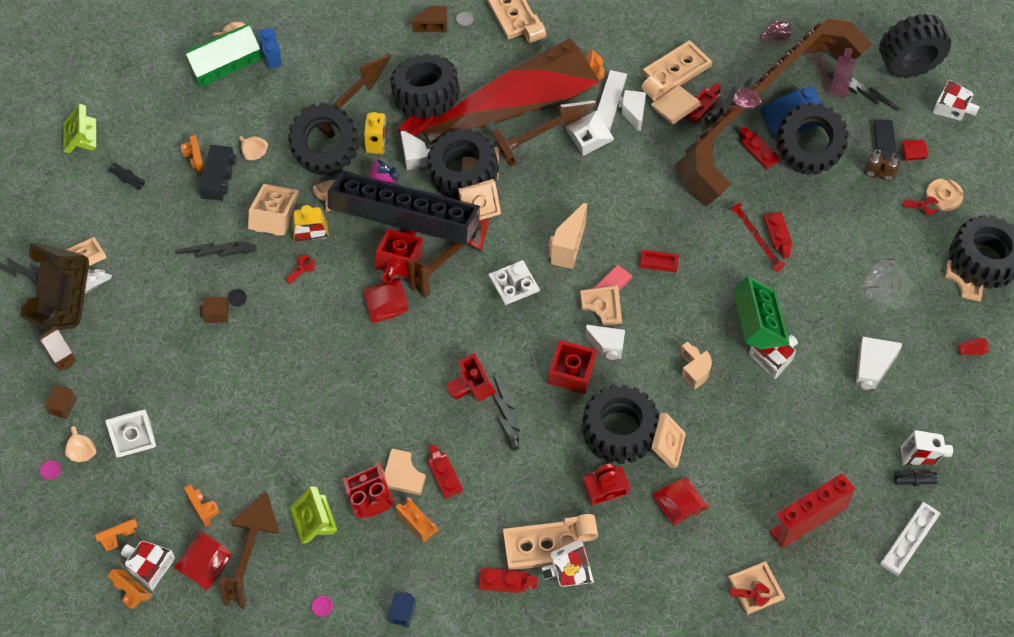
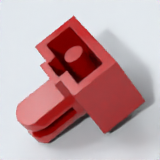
[447,352,496,402]
[583,464,630,506]

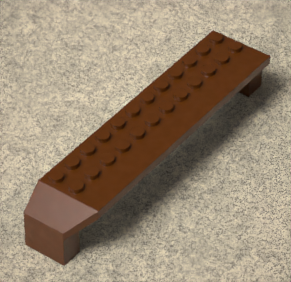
[675,18,872,207]

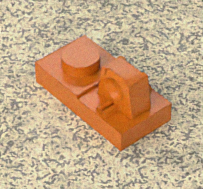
[586,50,605,88]
[181,135,204,174]
[184,484,220,527]
[95,518,138,551]
[107,569,152,609]

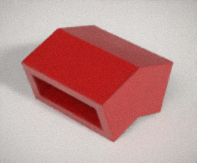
[900,139,928,161]

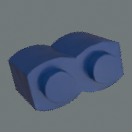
[258,28,282,69]

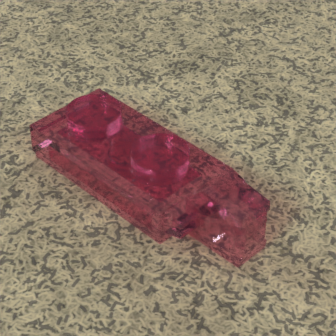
[829,48,855,98]

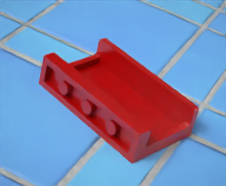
[769,473,855,549]

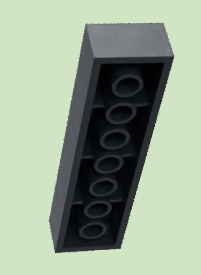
[327,170,480,245]

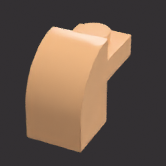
[680,342,712,390]

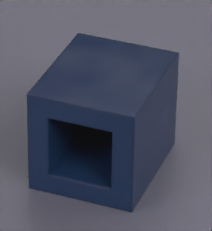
[388,592,416,628]

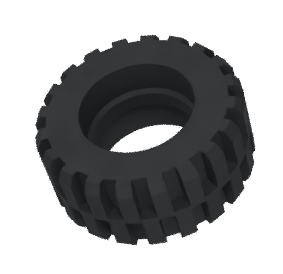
[879,14,951,78]
[390,54,460,118]
[288,102,360,175]
[776,102,849,175]
[427,129,499,199]
[949,215,1014,289]
[582,384,659,464]

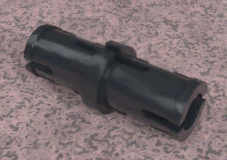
[109,162,145,190]
[894,470,938,487]

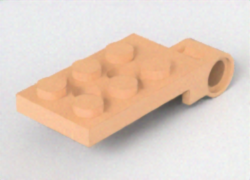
[486,0,546,43]
[641,40,712,101]
[503,514,598,570]

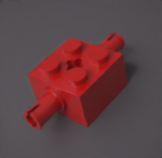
[375,229,424,283]

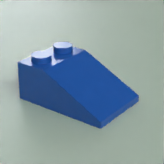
[761,86,821,137]

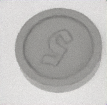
[456,12,473,26]

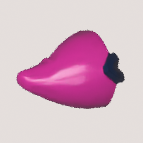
[369,159,400,184]

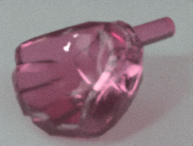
[760,20,792,41]
[733,86,761,109]

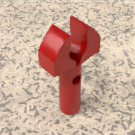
[903,196,939,216]
[285,255,315,284]
[729,583,770,607]

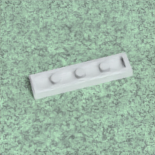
[597,70,627,131]
[880,502,941,576]

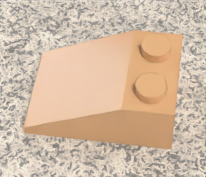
[248,184,299,235]
[548,203,587,269]

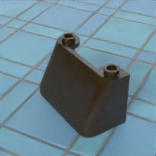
[20,243,89,331]

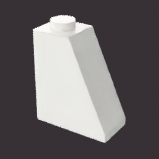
[855,337,902,390]

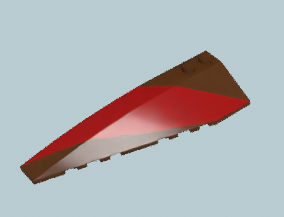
[422,38,600,144]

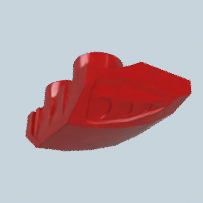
[363,276,409,323]
[343,462,394,518]
[652,477,709,526]
[174,531,232,591]

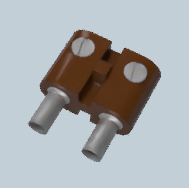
[864,149,900,181]

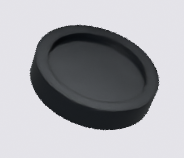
[228,289,247,307]

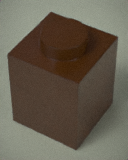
[200,297,229,323]
[44,386,77,419]

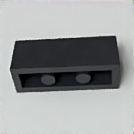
[199,145,236,201]

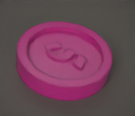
[40,461,61,480]
[312,596,333,617]

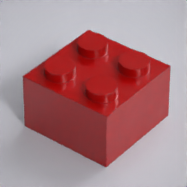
[548,340,597,394]

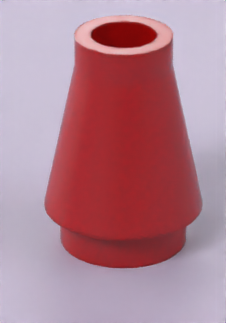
[958,337,989,356]

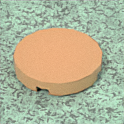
[926,179,963,211]

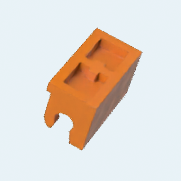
[395,497,439,543]

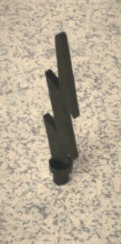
[830,71,900,111]
[705,76,753,124]
[175,241,256,258]
[0,257,39,283]
[493,375,520,450]

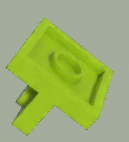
[63,104,96,153]
[290,487,337,544]

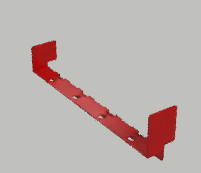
[731,202,786,272]

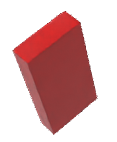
[639,249,679,273]

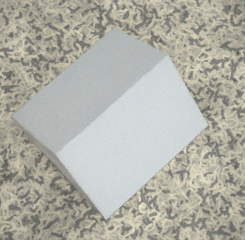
[106,409,156,458]

